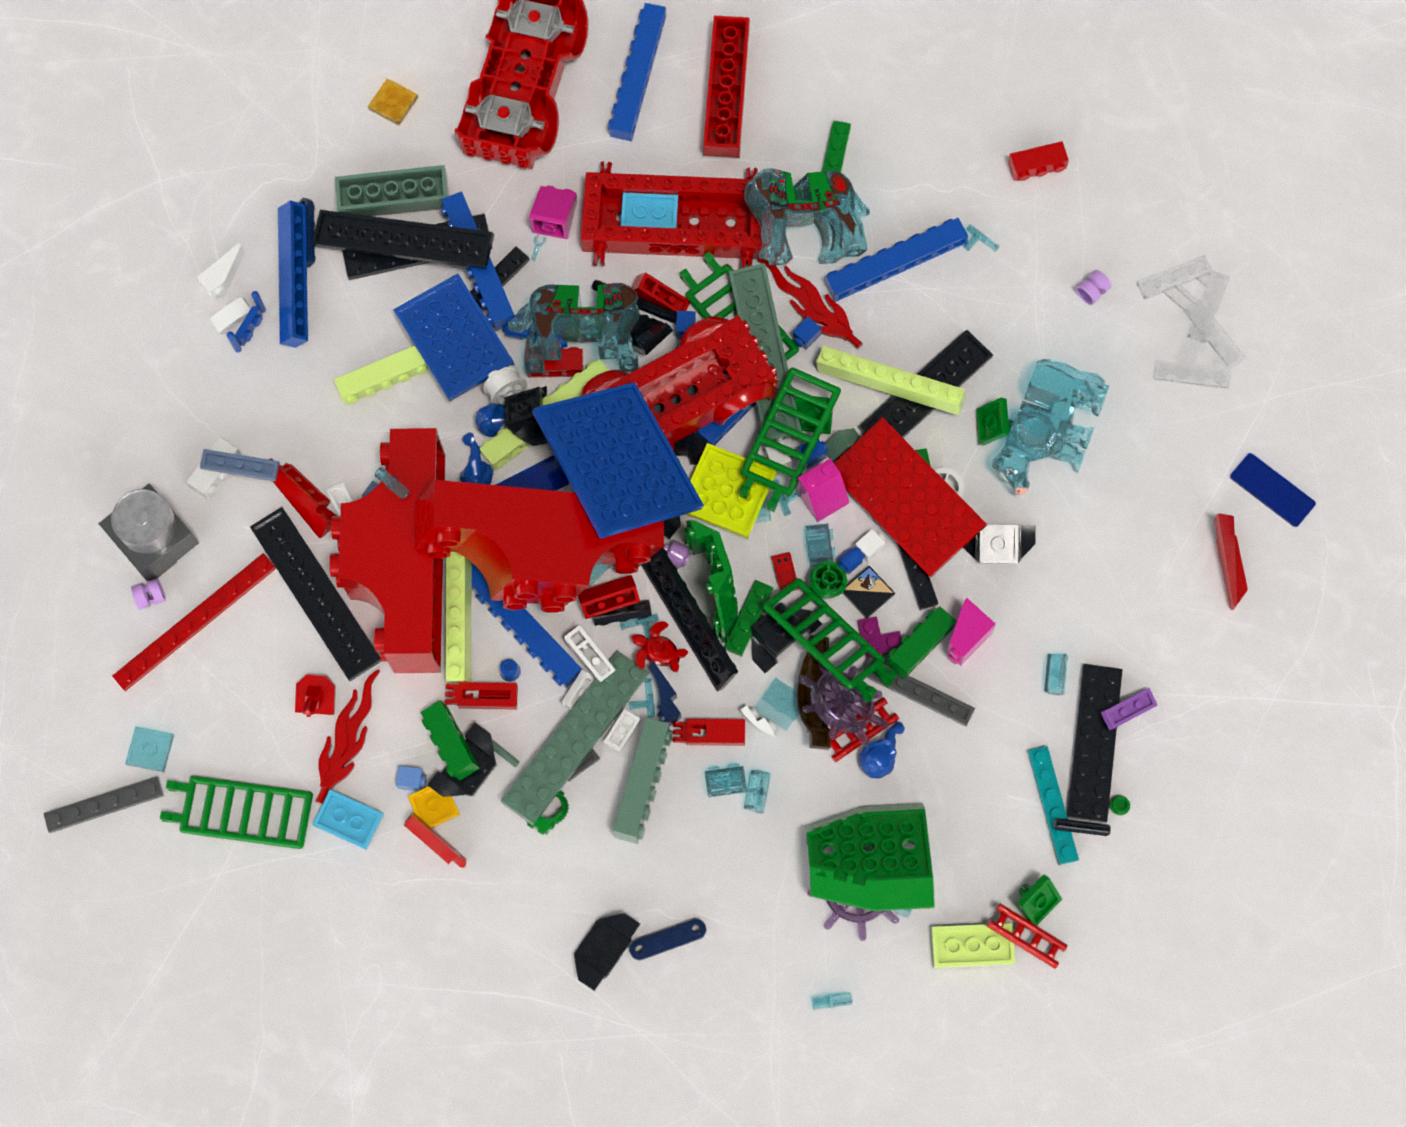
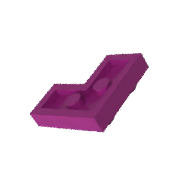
[858,617,902,659]

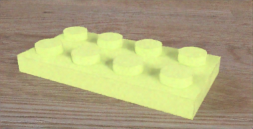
[931,923,1015,968]

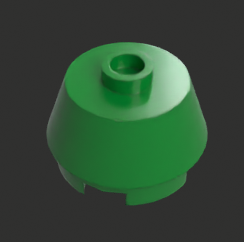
[809,561,848,599]

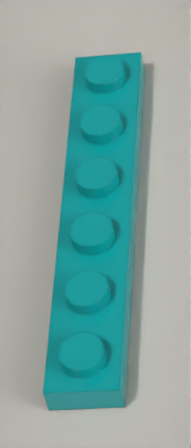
[1028,746,1079,866]

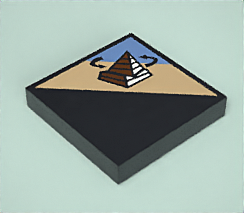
[842,565,895,619]

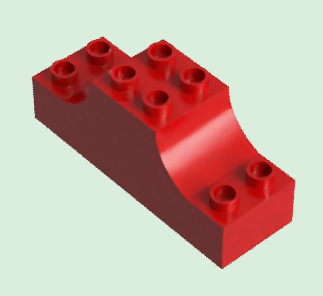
[329,428,446,673]
[414,480,664,613]

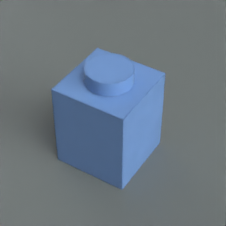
[396,766,427,791]

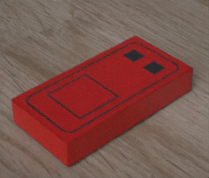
[771,552,799,591]

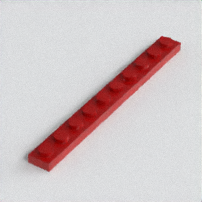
[112,553,276,692]

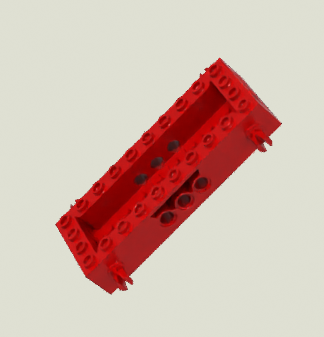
[581,161,770,268]

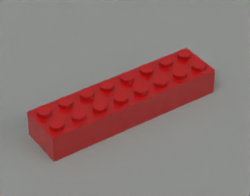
[703,15,750,158]

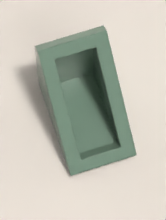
[825,428,860,462]

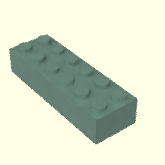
[335,165,449,216]
[613,717,673,844]

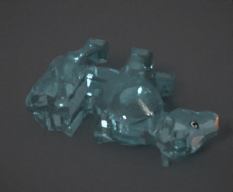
[992,359,1109,495]

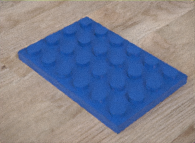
[393,274,515,402]

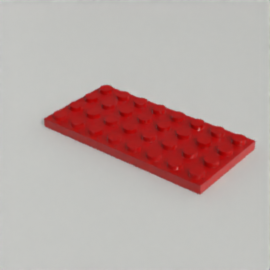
[834,417,987,578]

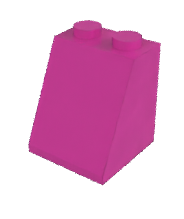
[529,185,578,240]
[797,458,849,523]
[947,598,996,666]

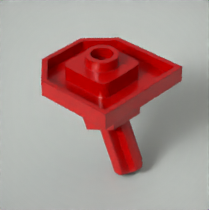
[295,674,336,717]

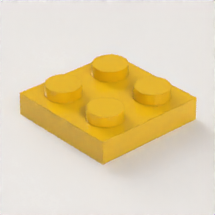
[407,786,460,829]

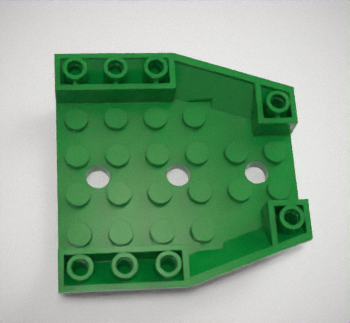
[684,520,738,643]
[806,803,935,911]

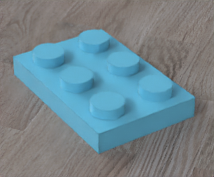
[621,193,678,228]
[313,789,384,850]

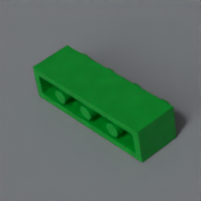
[886,606,957,680]
[420,700,480,780]

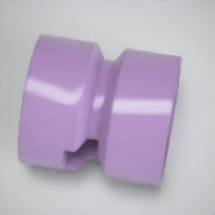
[1076,270,1112,305]
[131,578,166,610]

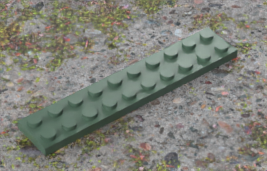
[729,263,802,441]
[501,651,649,825]

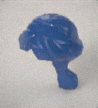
[475,403,505,437]
[459,433,494,485]
[859,721,905,779]

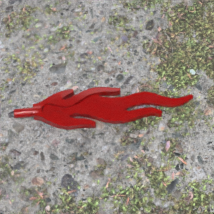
[757,258,863,349]
[315,670,380,805]

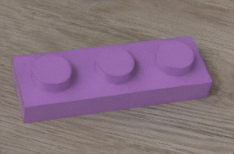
[1101,688,1158,730]

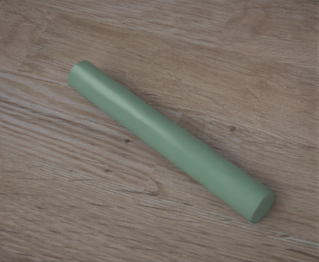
[492,740,520,768]

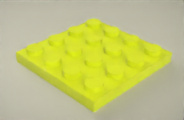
[686,443,777,539]

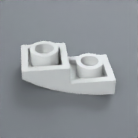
[210,297,251,334]
[740,705,777,737]

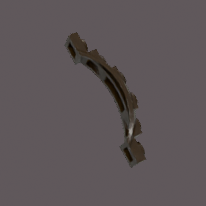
[796,635,831,750]

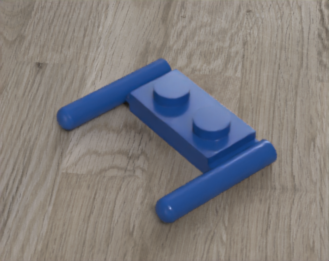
[226,291,266,353]

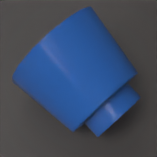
[499,659,521,682]

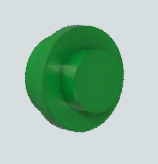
[1110,795,1130,815]

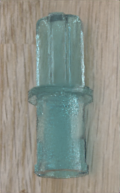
[374,467,410,499]
[812,993,853,1010]

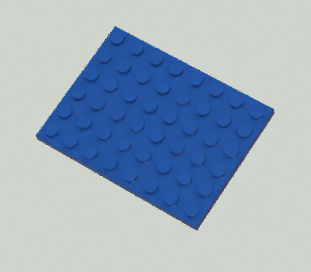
[532,382,704,539]

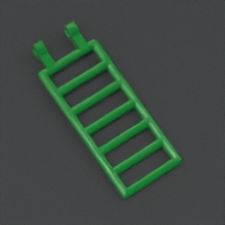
[680,252,799,361]
[739,367,841,512]
[763,578,897,703]
[160,775,313,849]

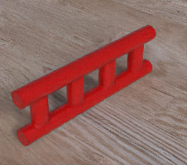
[830,697,899,763]
[987,903,1068,969]

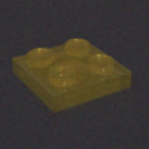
[368,78,418,126]

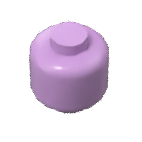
[664,541,691,569]

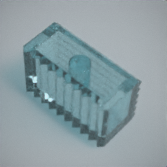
[805,523,836,567]
[704,763,747,798]

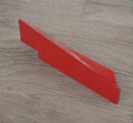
[268,458,337,538]
[1214,513,1248,610]

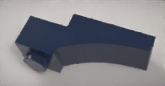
[648,663,682,726]

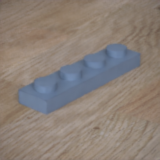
[200,449,280,481]

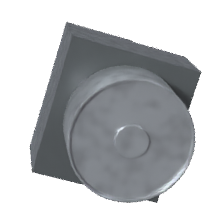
[98,483,199,581]

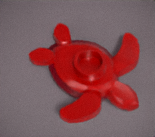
[632,621,688,672]

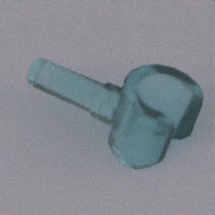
[531,235,546,261]

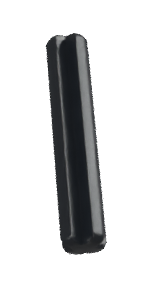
[1054,819,1111,836]

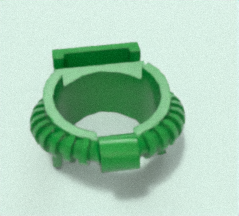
[526,790,569,835]

